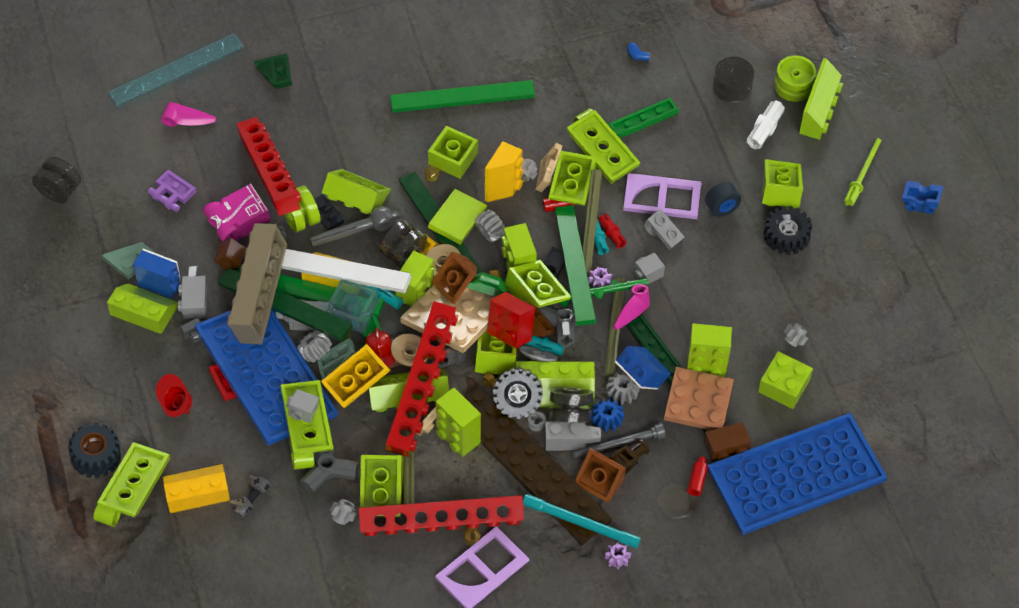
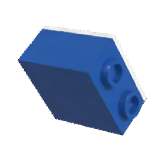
[133,249,181,299]
[615,346,671,390]

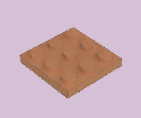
[664,367,734,430]

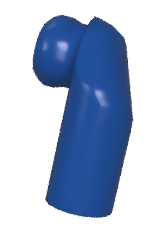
[627,42,650,61]

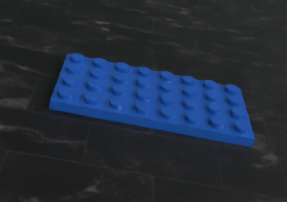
[195,309,338,446]
[707,413,887,535]

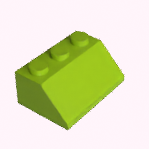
[322,169,391,215]
[107,284,178,334]

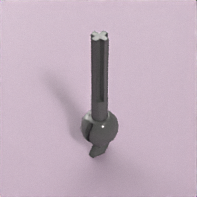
[310,206,406,247]

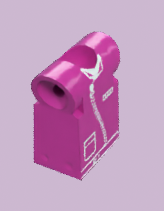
[203,184,271,242]

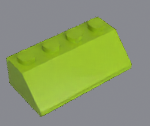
[799,58,843,140]
[516,361,595,408]
[368,367,449,412]

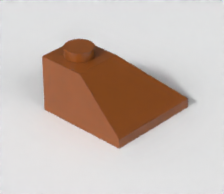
[431,252,477,305]

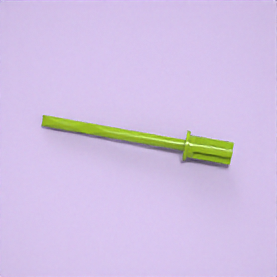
[844,137,882,206]

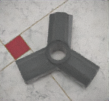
[539,306,576,347]
[300,450,359,493]

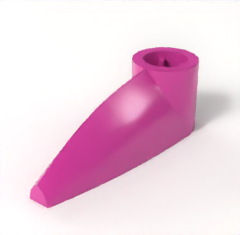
[161,102,216,127]
[613,284,650,330]

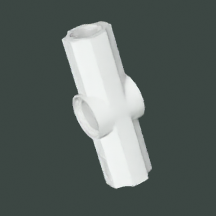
[746,101,785,150]

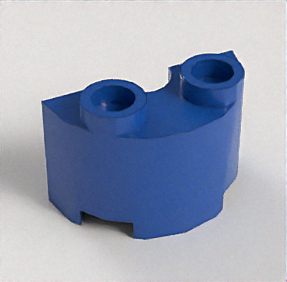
[902,181,944,214]

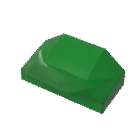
[467,272,508,297]

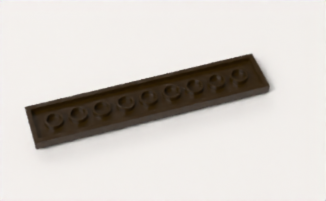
[464,386,612,546]

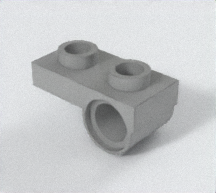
[644,209,684,250]

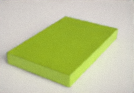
[428,189,487,245]

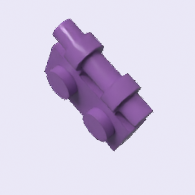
[147,170,196,212]

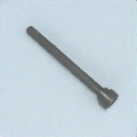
[572,422,666,458]

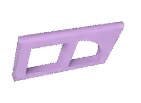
[623,173,702,219]
[435,526,530,608]

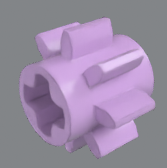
[588,267,612,288]
[605,542,631,569]

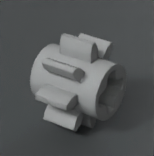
[522,159,538,181]
[783,323,808,347]
[330,499,356,525]

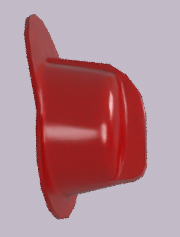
[364,328,395,368]
[156,374,193,417]

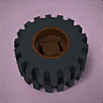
[68,422,121,478]

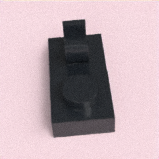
[314,194,344,230]

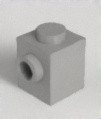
[634,252,665,284]
[286,389,319,423]

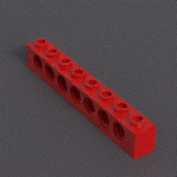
[236,117,301,216]
[386,301,459,457]
[359,495,524,536]

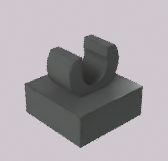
[180,318,201,344]

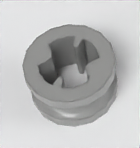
[528,411,546,432]

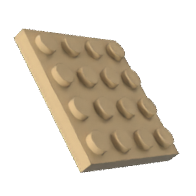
[400,285,494,353]

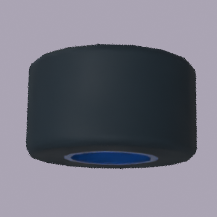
[705,182,741,217]

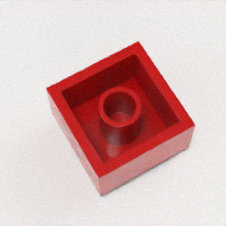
[487,292,535,348]

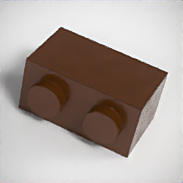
[704,422,751,461]

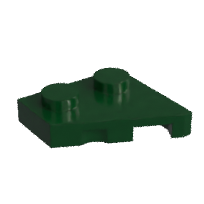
[254,53,292,89]

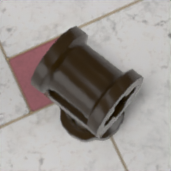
[609,438,650,475]

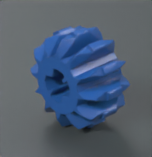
[591,398,624,432]

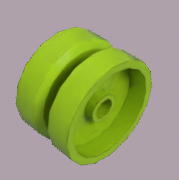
[774,55,816,102]
[284,185,321,233]

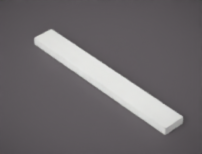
[282,249,412,293]

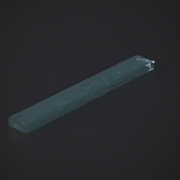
[108,33,243,108]

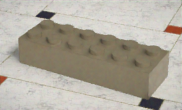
[227,223,287,345]

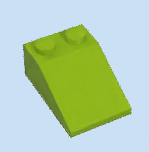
[549,151,597,206]
[762,159,803,209]
[505,260,571,308]
[475,330,516,375]
[360,455,404,517]

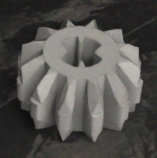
[475,209,505,243]
[298,330,332,362]
[606,371,640,405]

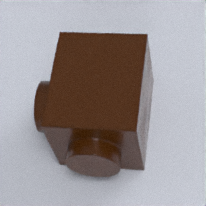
[214,238,246,270]

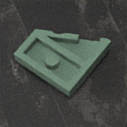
[102,242,155,280]
[317,339,356,380]

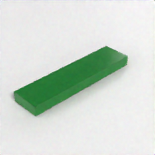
[608,97,679,139]

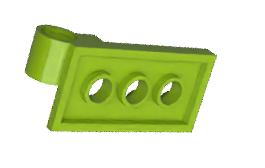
[566,108,640,184]
[280,380,333,470]
[93,442,170,527]

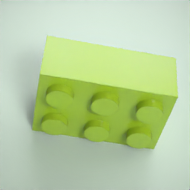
[687,323,732,377]
[435,388,481,457]

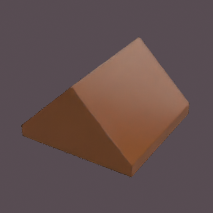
[575,448,626,503]

